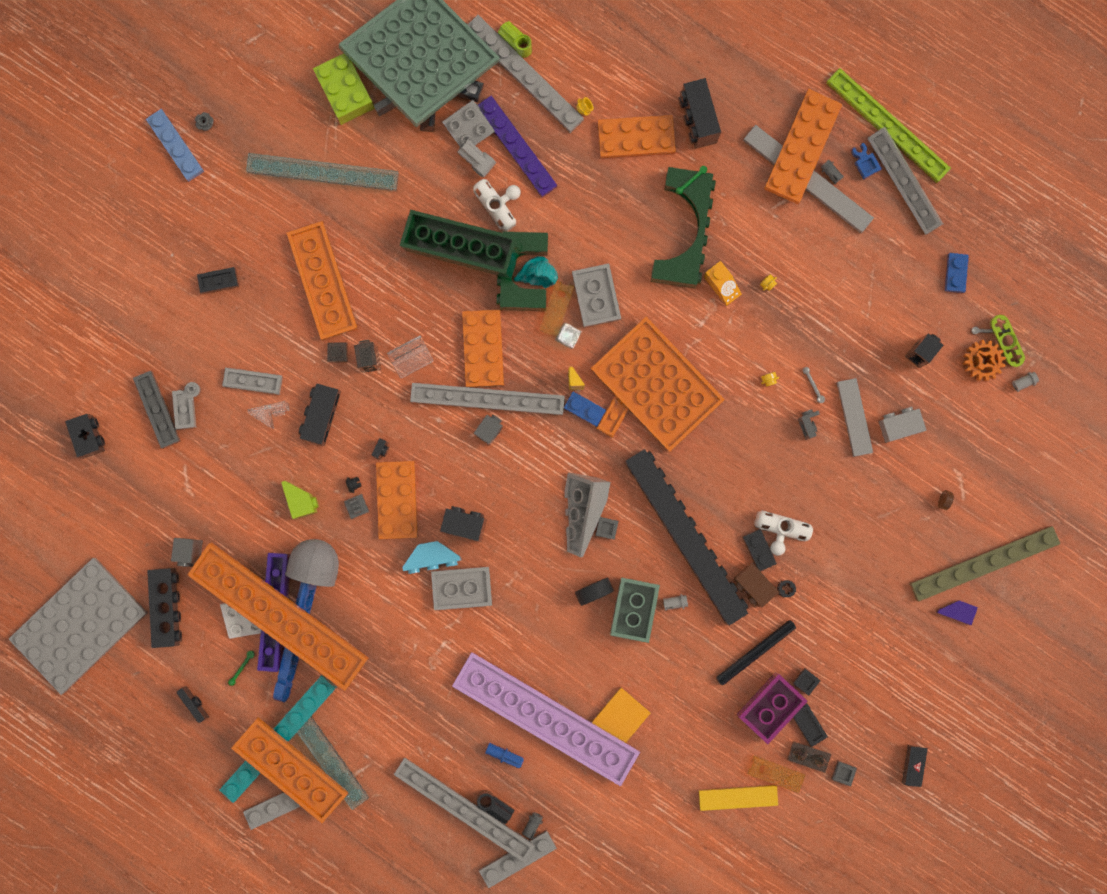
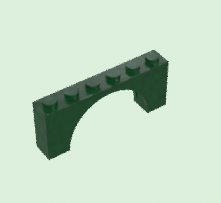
[650,167,716,289]

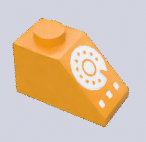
[703,261,742,306]

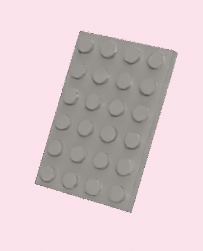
[9,558,148,695]

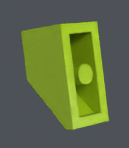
[281,481,319,519]

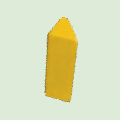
[568,367,585,391]

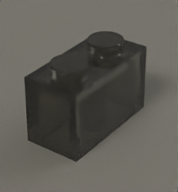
[354,340,381,373]

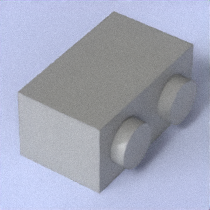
[878,407,927,443]

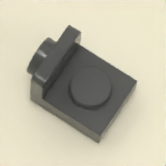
[798,409,820,440]

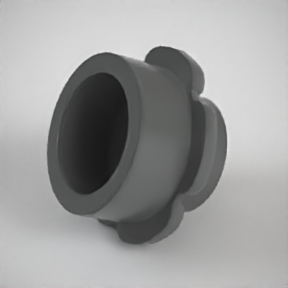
[195,112,214,131]

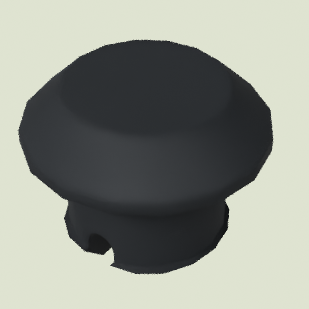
[345,477,362,493]

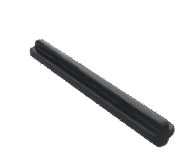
[716,620,796,686]

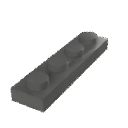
[133,371,181,449]

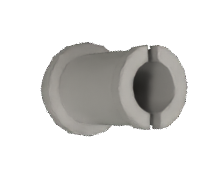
[1012,372,1039,392]
[663,594,688,611]

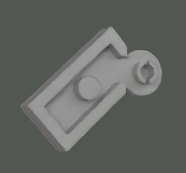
[172,382,201,430]

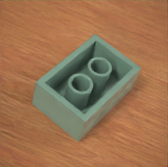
[610,577,660,643]

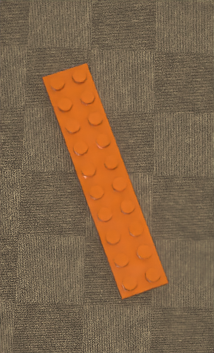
[188,543,369,691]

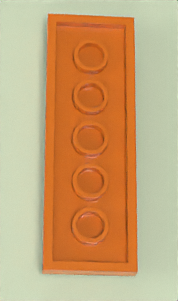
[764,89,843,205]
[287,221,358,341]
[231,717,348,823]

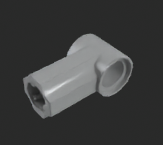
[457,140,496,178]

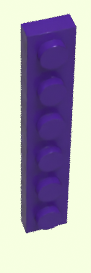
[478,96,557,198]

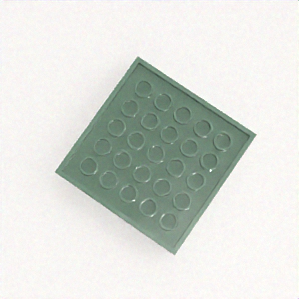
[339,0,500,127]

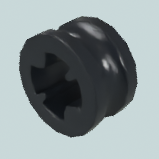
[777,580,796,598]

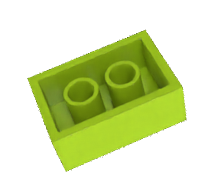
[313,53,375,125]

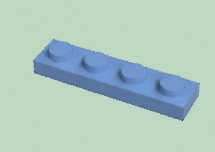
[146,109,204,182]

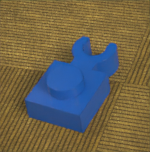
[851,143,881,180]

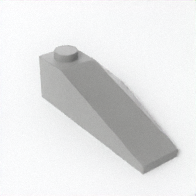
[565,473,611,557]

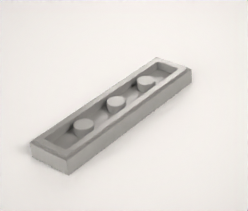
[837,378,873,457]

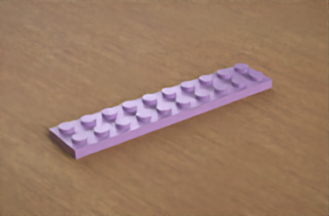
[452,652,640,786]

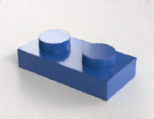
[945,253,969,293]
[564,391,606,427]

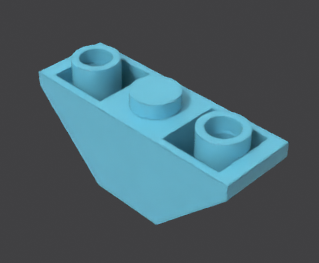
[402,541,461,574]

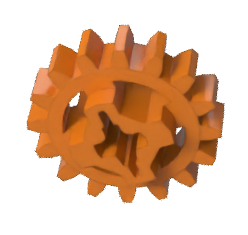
[962,340,1006,382]

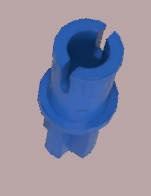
[485,742,524,768]

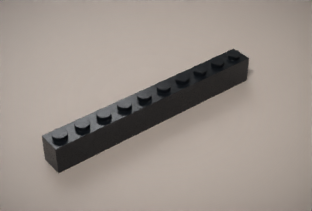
[624,449,749,626]

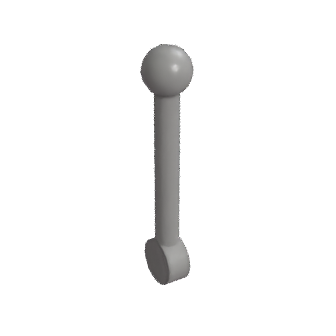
[971,327,1009,335]
[802,367,825,403]

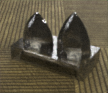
[787,741,831,773]

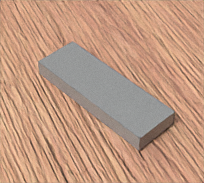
[222,367,283,395]

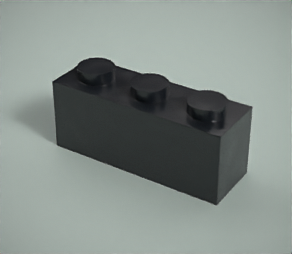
[298,383,341,446]

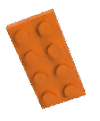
[598,115,676,159]
[462,310,504,388]
[376,461,418,539]

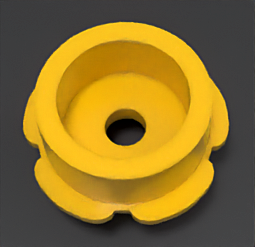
[576,97,594,116]
[759,274,777,291]
[761,372,779,387]

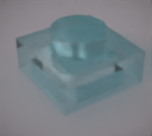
[555,322,581,349]

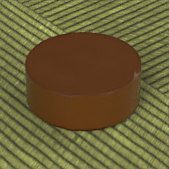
[938,490,954,510]

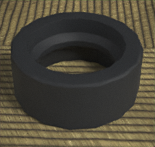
[575,577,614,606]

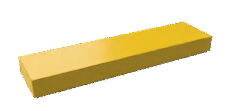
[698,785,778,811]

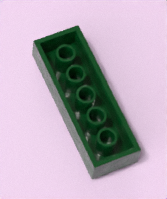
[399,209,522,279]

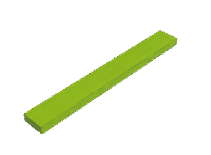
[826,68,951,183]

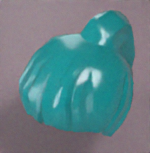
[513,256,558,289]

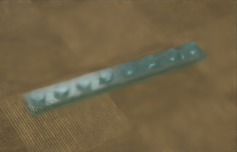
[246,153,399,191]

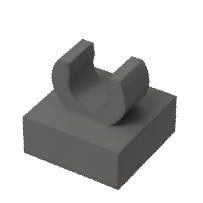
[344,494,370,519]

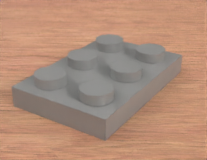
[572,264,621,328]
[431,567,492,610]

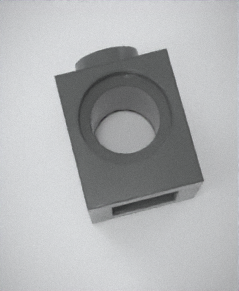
[474,415,503,445]

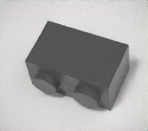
[171,538,203,567]

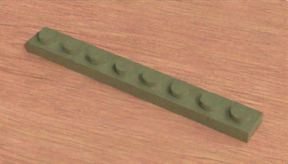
[910,526,1060,601]

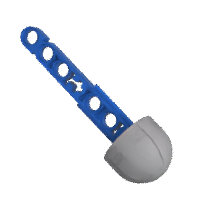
[273,539,339,702]

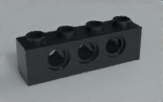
[147,568,182,648]

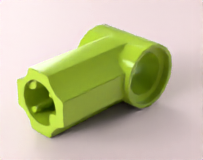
[498,21,532,58]

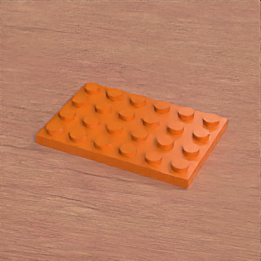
[591,317,725,452]

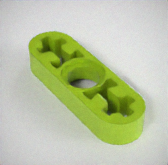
[990,315,1025,367]

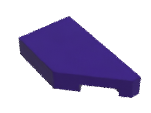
[936,600,978,625]

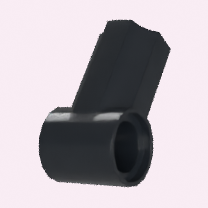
[477,790,515,824]

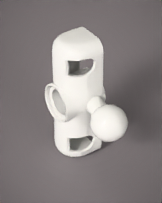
[473,179,521,232]
[754,511,813,556]

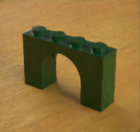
[496,231,548,311]

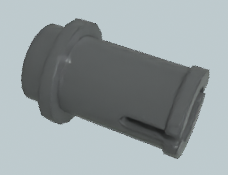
[821,160,844,184]
[522,812,543,839]

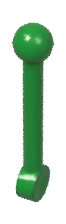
[676,166,707,194]
[228,651,255,686]

